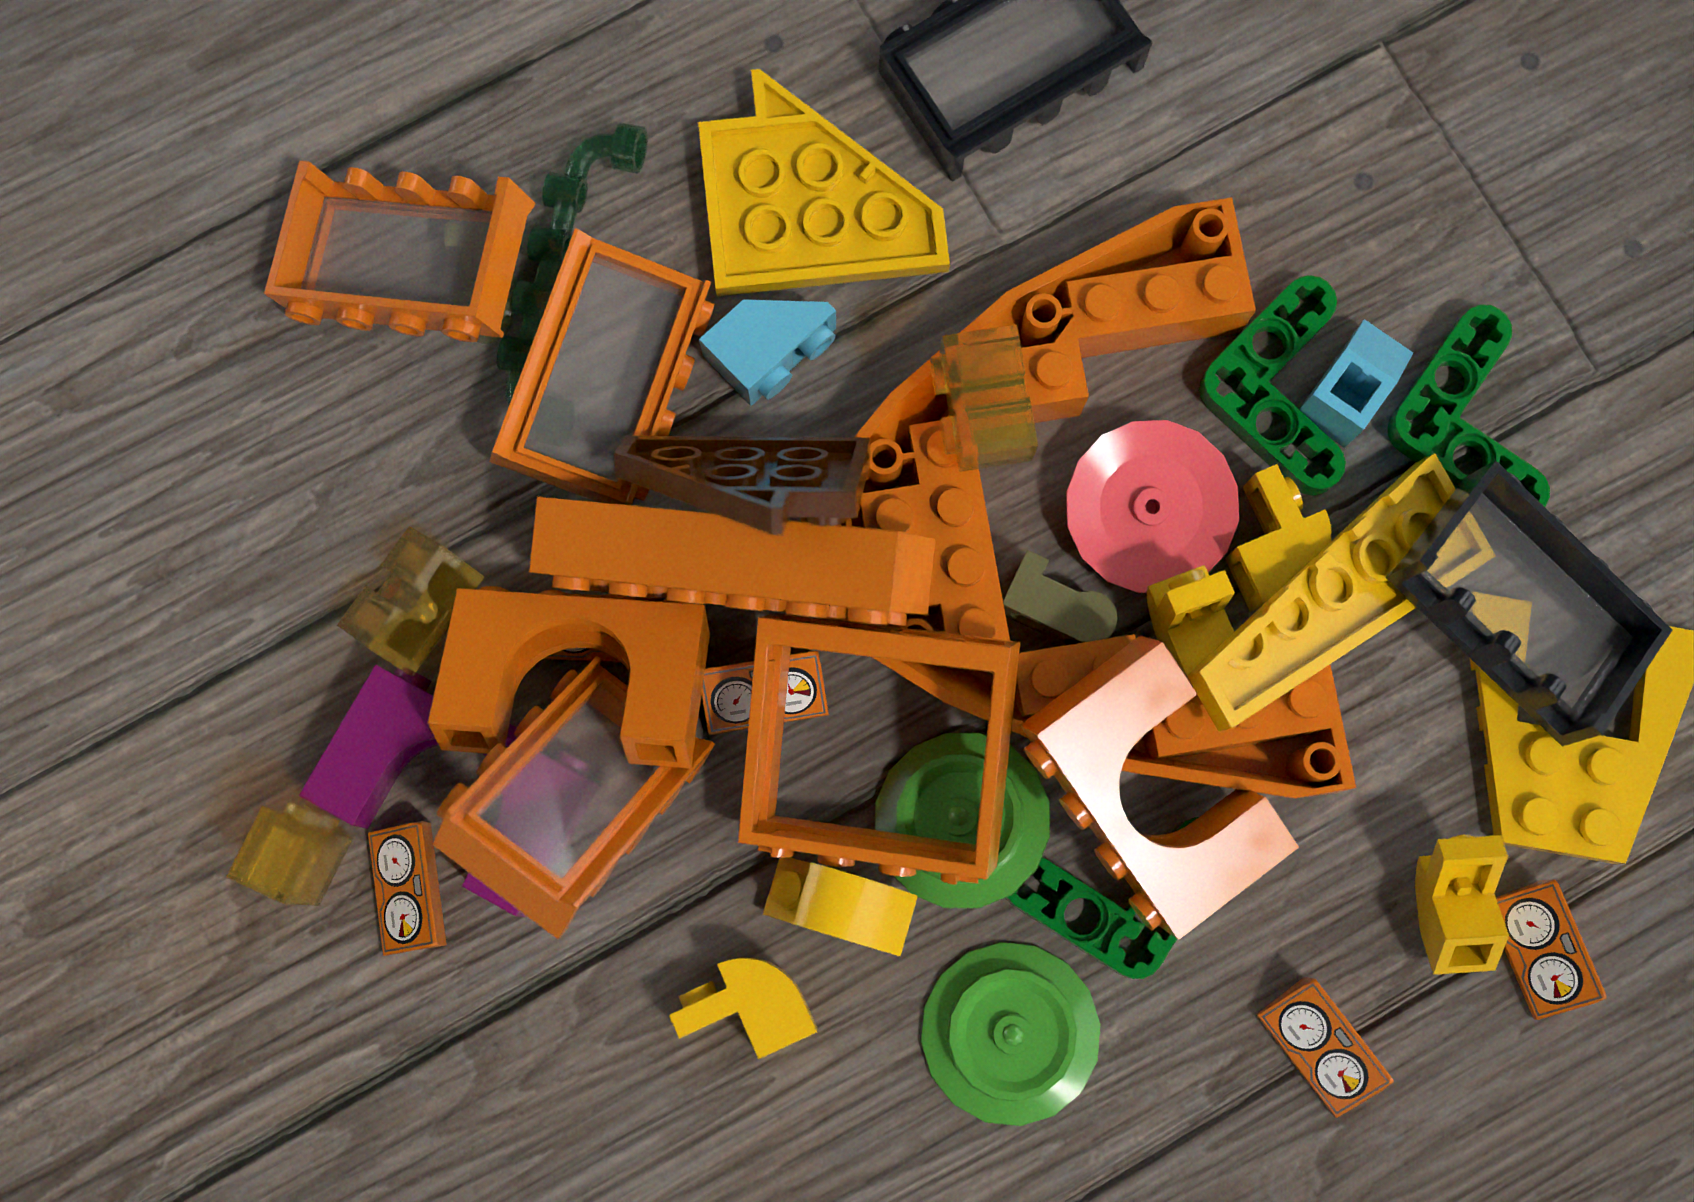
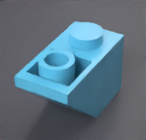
[699,300,836,406]
[1299,319,1413,448]

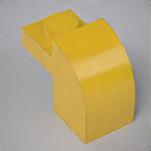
[1225,464,1331,612]
[1147,565,1235,684]
[1415,835,1509,975]
[762,857,918,956]
[669,957,818,1059]

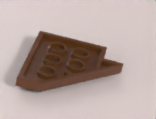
[614,436,871,535]

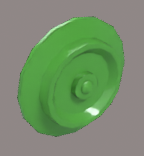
[875,733,1050,909]
[921,942,1100,1126]

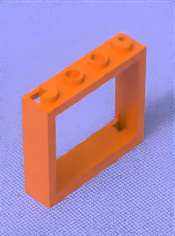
[738,613,1020,885]

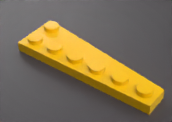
[1187,454,1494,732]

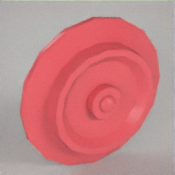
[1066,420,1239,593]

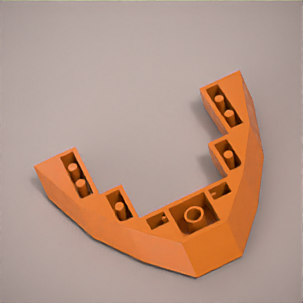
[801,197,1357,798]

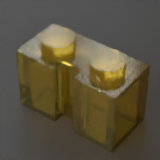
[930,325,1038,472]
[337,526,484,677]
[226,801,353,906]

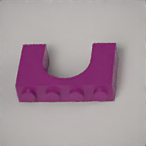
[299,663,599,917]

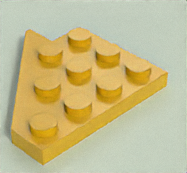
[698,69,950,296]

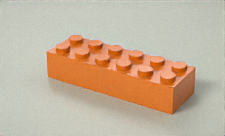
[529,497,936,625]

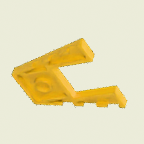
[1469,592,1694,864]

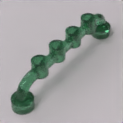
[497,123,648,448]

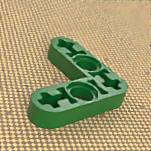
[1199,275,1346,496]
[1387,305,1550,507]
[1005,817,1199,979]

